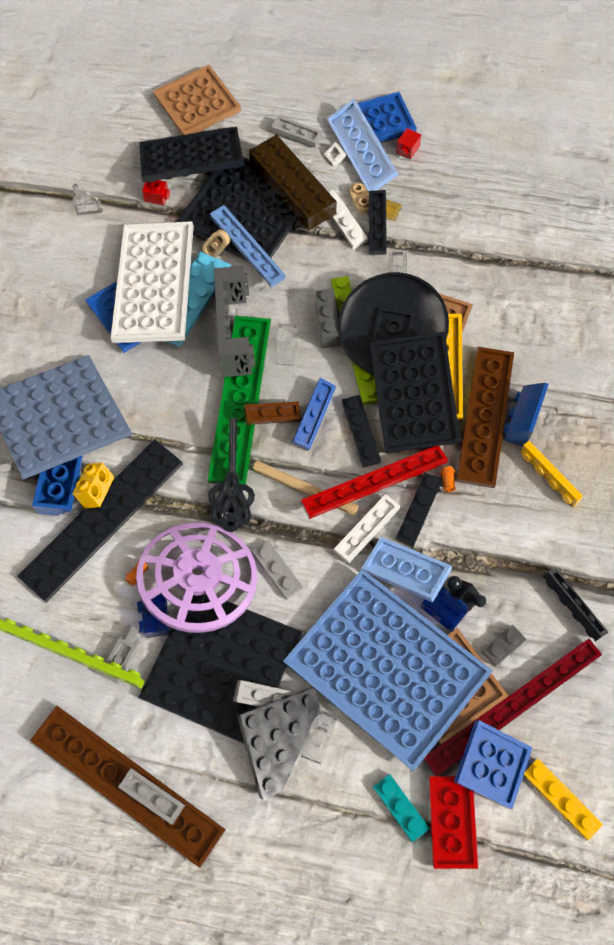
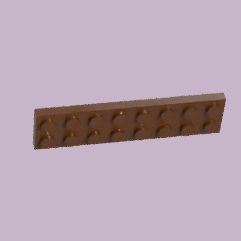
[456,346,514,489]

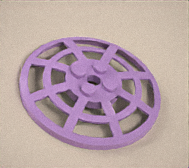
[136,523,257,633]

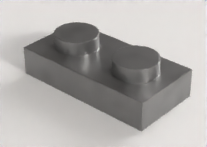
[482,624,527,667]

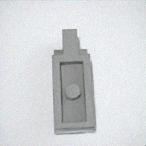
[100,626,142,684]

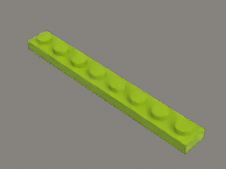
[331,276,378,405]
[0,618,145,689]

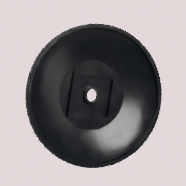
[338,272,449,375]

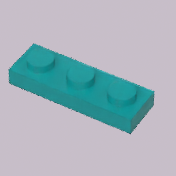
[373,774,430,842]

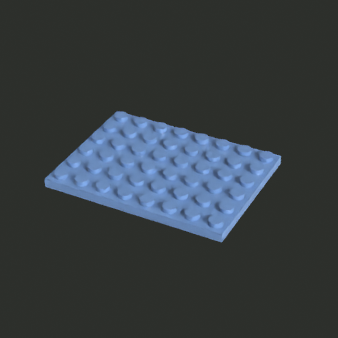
[283,569,492,772]

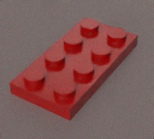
[429,776,479,869]

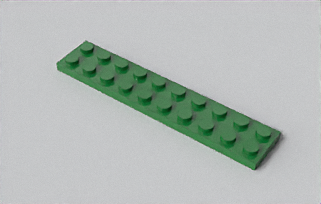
[208,315,271,486]

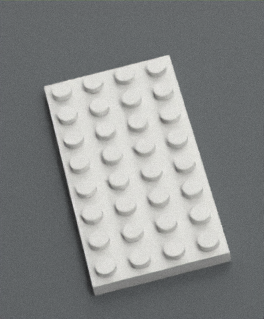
[111,222,194,343]

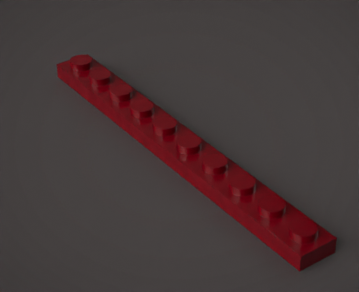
[423,638,602,776]

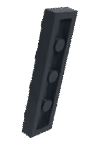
[369,190,387,255]
[342,395,381,468]
[395,472,443,548]
[542,568,609,642]

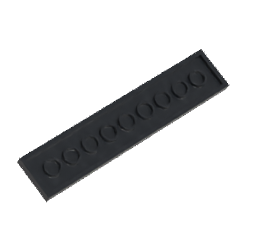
[17,439,183,603]

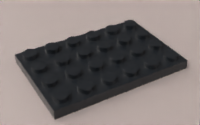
[139,126,244,183]
[370,332,461,454]

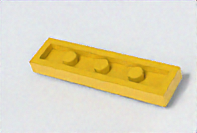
[520,441,583,508]
[523,758,603,841]

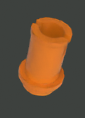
[440,466,456,492]
[125,560,149,586]

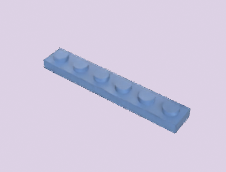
[210,205,286,288]

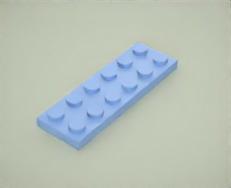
[327,99,399,192]

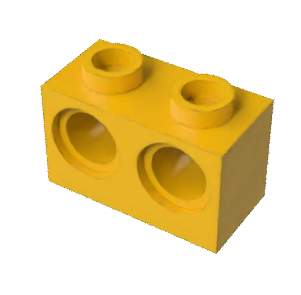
[72,462,114,508]

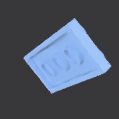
[362,537,452,602]

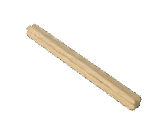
[253,461,358,515]

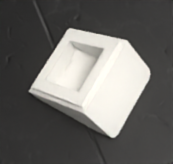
[324,142,348,166]

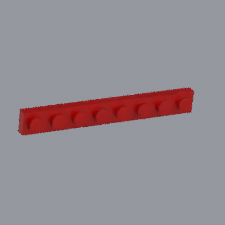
[301,446,448,519]

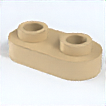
[350,183,369,214]
[203,230,230,258]

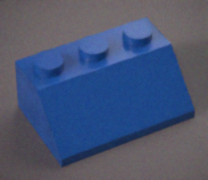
[503,382,549,447]
[32,456,83,516]

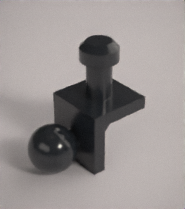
[447,575,486,611]

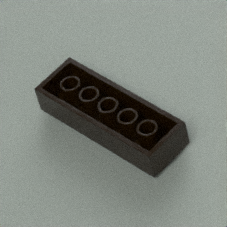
[249,134,337,231]

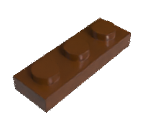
[243,401,302,425]

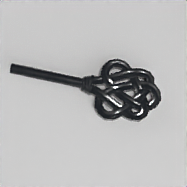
[208,418,255,533]

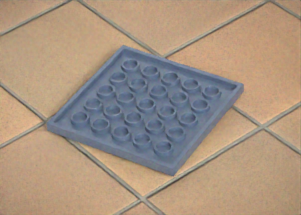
[0,355,132,479]

